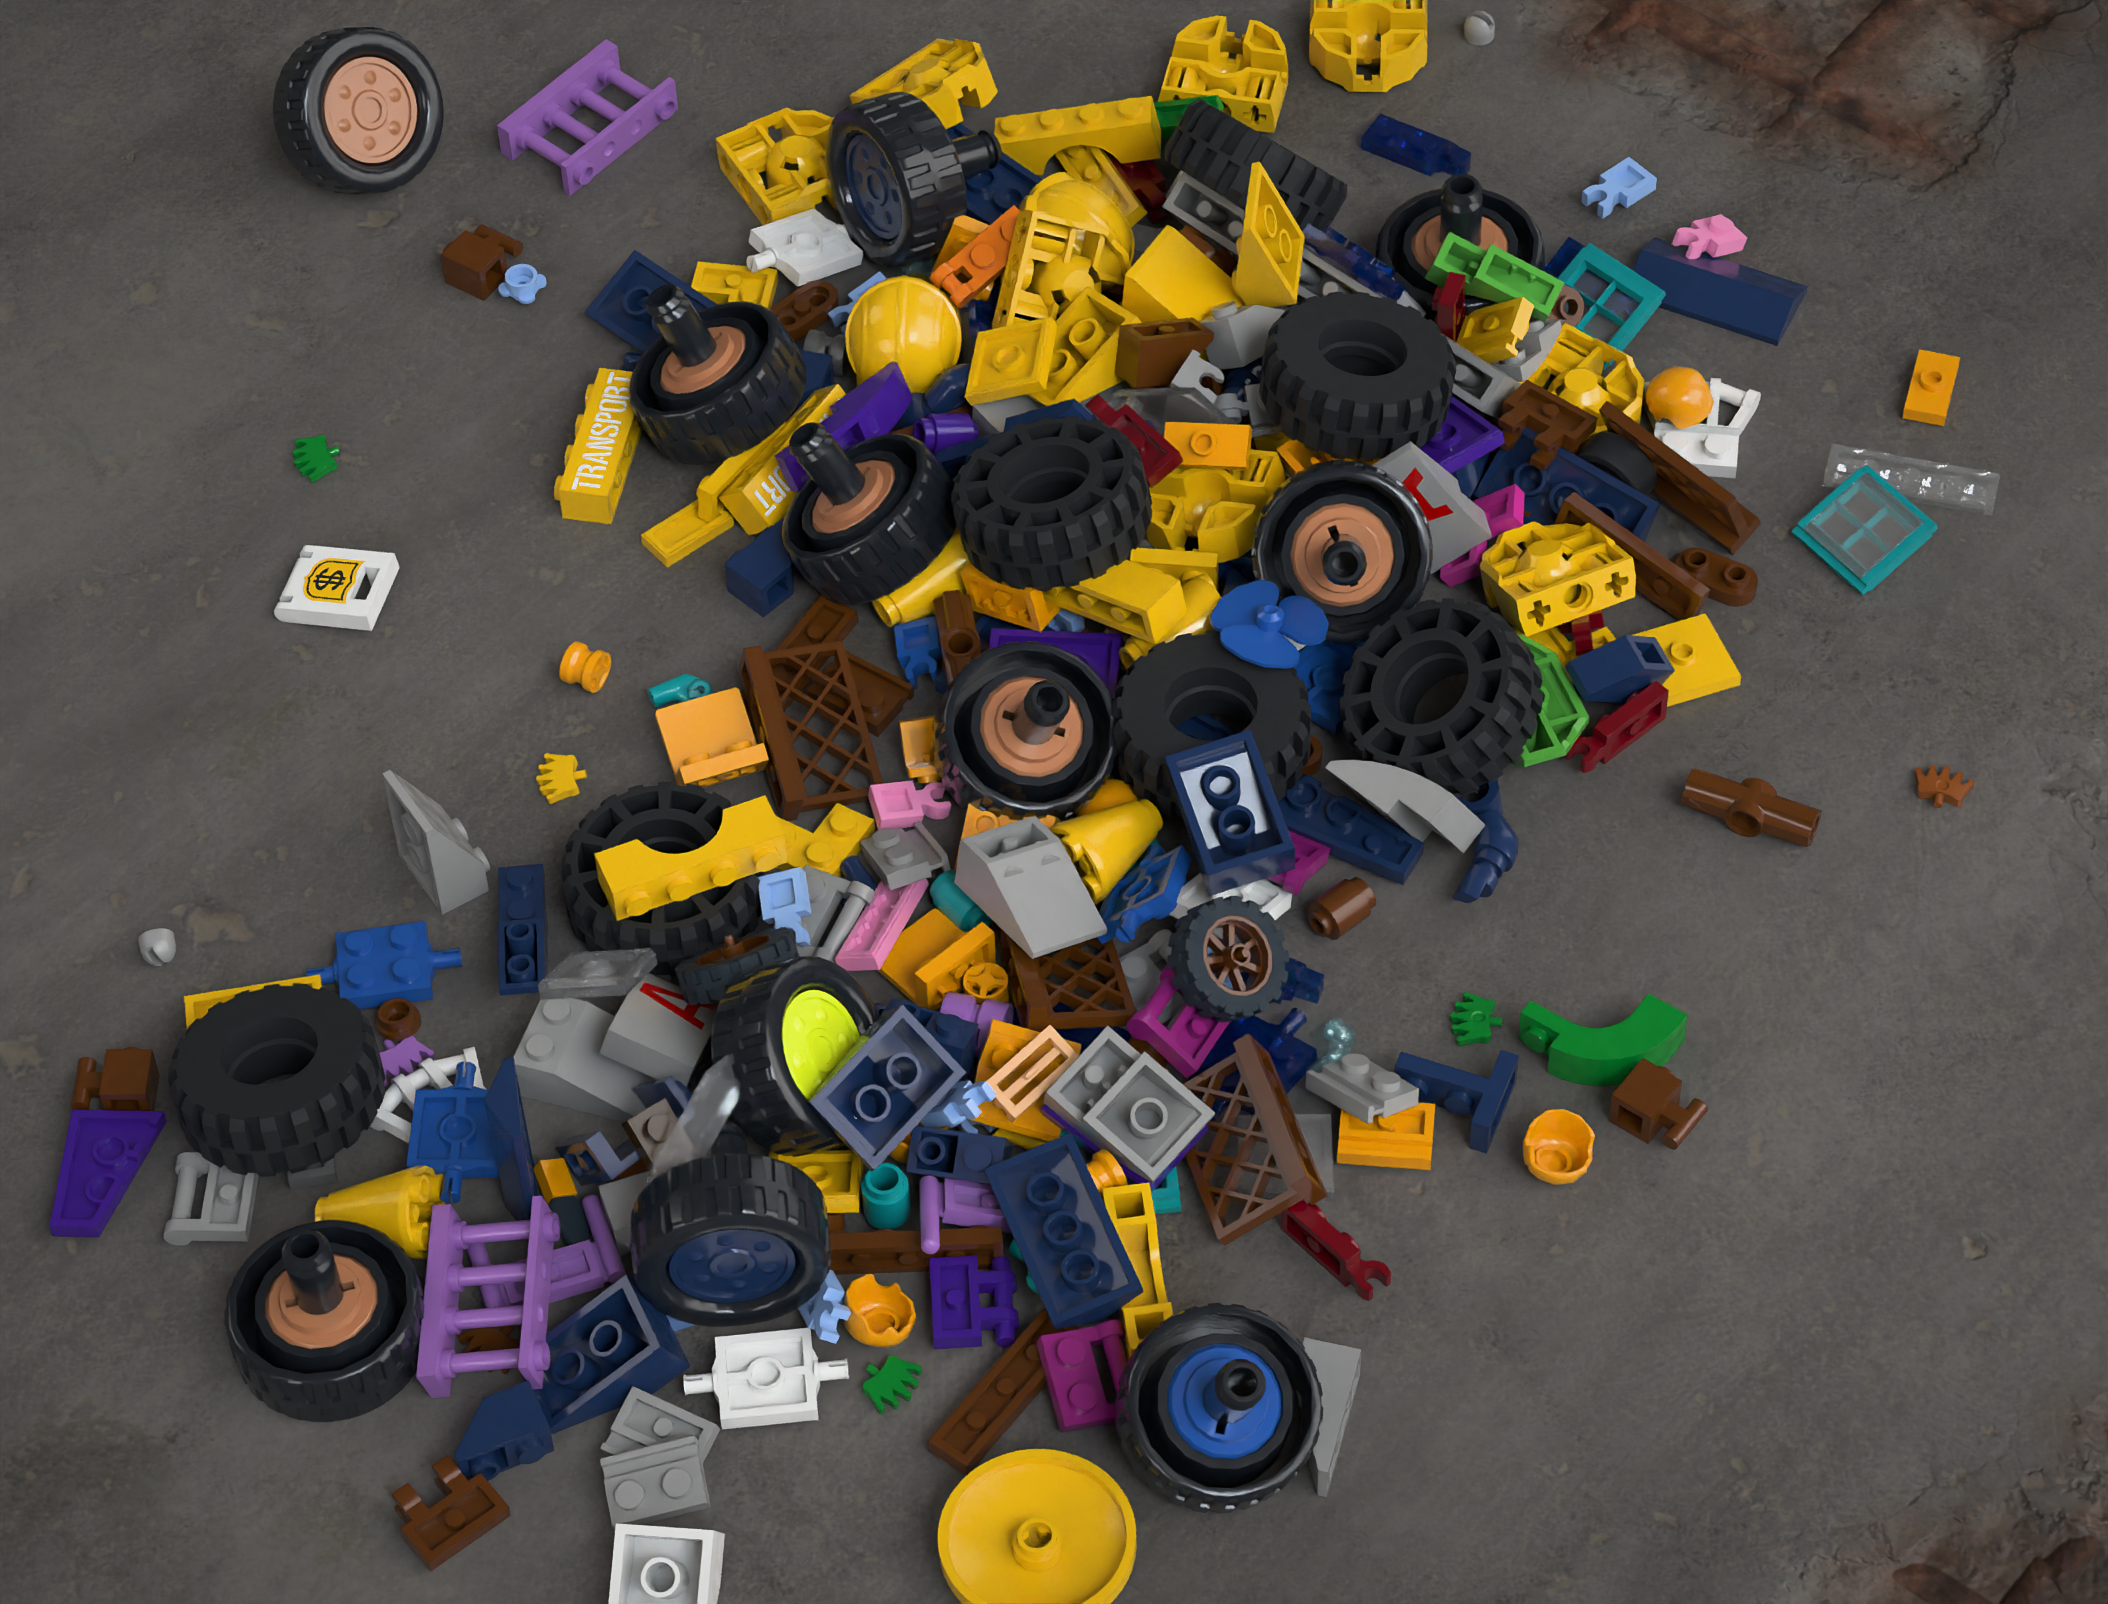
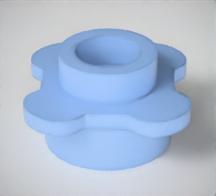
[498,264,547,304]

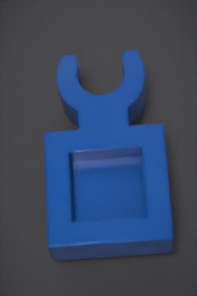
[894,616,942,689]

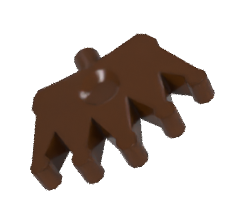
[458,1325,520,1375]

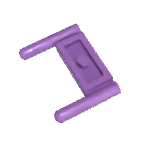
[919,1176,1012,1254]
[467,1195,626,1308]

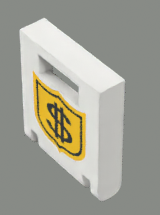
[274,545,400,631]

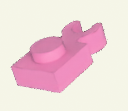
[1672,214,1747,259]
[868,780,951,831]

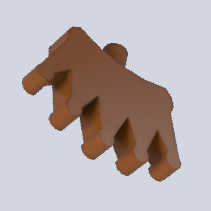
[1915,765,1974,808]

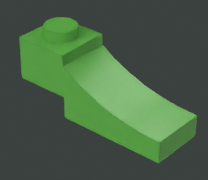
[1425,232,1565,322]

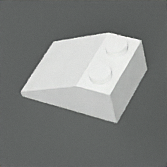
[608,1523,725,1604]

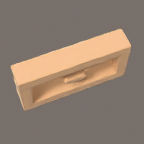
[987,1025,1079,1123]

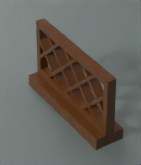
[1599,401,1761,555]
[738,641,884,821]
[992,902,1136,1032]
[1183,1033,1328,1246]

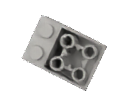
[954,816,1107,959]

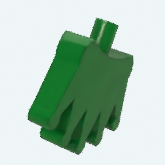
[292,435,340,483]
[1450,992,1502,1046]
[862,1355,922,1414]

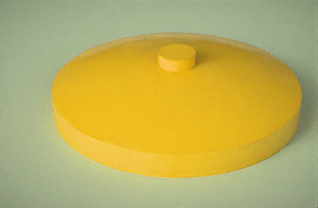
[938,1449,1137,1604]

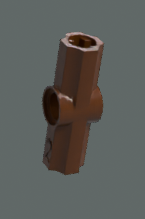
[933,590,981,686]
[1681,768,1822,847]

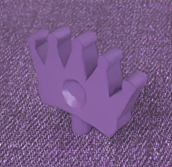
[379,1036,434,1086]

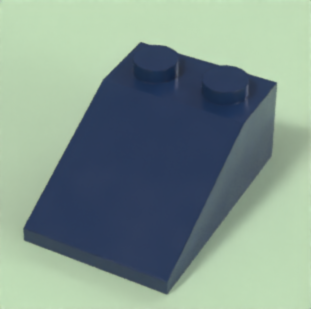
[1165,730,1295,896]
[807,1005,966,1171]
[520,1275,690,1434]

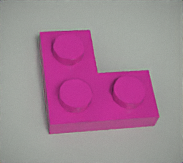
[1440,484,1525,587]

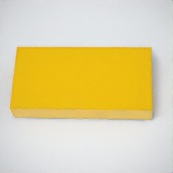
[641,499,734,568]

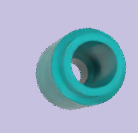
[930,869,992,932]
[861,1163,911,1229]

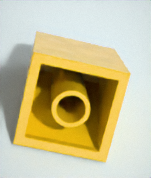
[1122,225,1246,363]

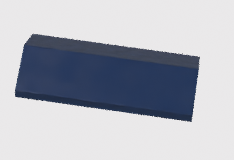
[1624,237,1808,346]
[584,250,717,354]
[1473,427,1661,542]
[484,1057,537,1221]
[984,1133,1144,1329]

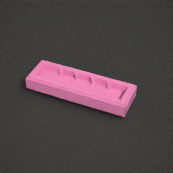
[835,879,929,971]

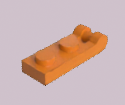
[929,205,1042,309]

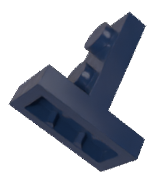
[1394,1050,1519,1154]

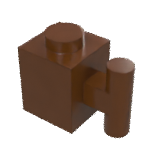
[441,224,523,301]
[71,1047,160,1111]
[1609,1058,1708,1150]

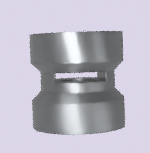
[803,330,851,377]

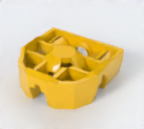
[1309,0,1428,92]
[1158,15,1288,133]
[849,38,998,129]
[716,107,837,225]
[992,210,1132,329]
[1493,323,1645,452]
[1145,449,1285,563]
[1480,521,1636,637]

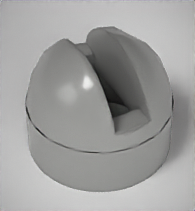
[1463,10,1495,45]
[138,928,176,967]

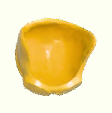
[1018,172,1135,302]
[845,275,963,394]

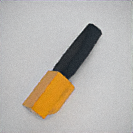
[533,1158,590,1246]

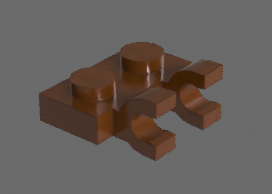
[1498,380,1598,471]
[392,1455,511,1572]

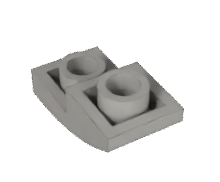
[1490,316,1562,382]

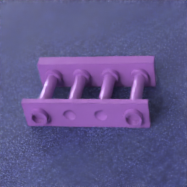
[497,39,678,196]
[416,1196,560,1398]

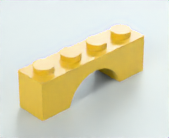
[994,96,1162,176]
[594,795,788,921]
[1102,1182,1173,1360]

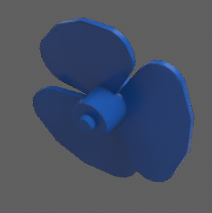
[1210,580,1329,669]

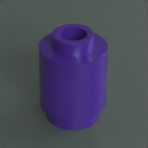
[913,413,979,456]

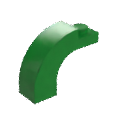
[1518,993,1688,1086]

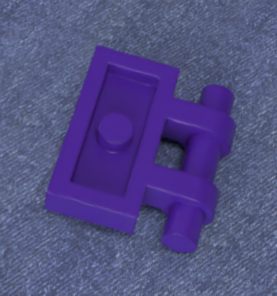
[929,1255,1019,1349]

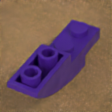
[775,361,913,493]

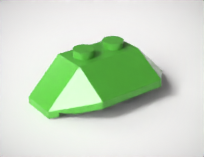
[1467,634,1589,767]

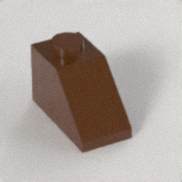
[1115,317,1214,391]

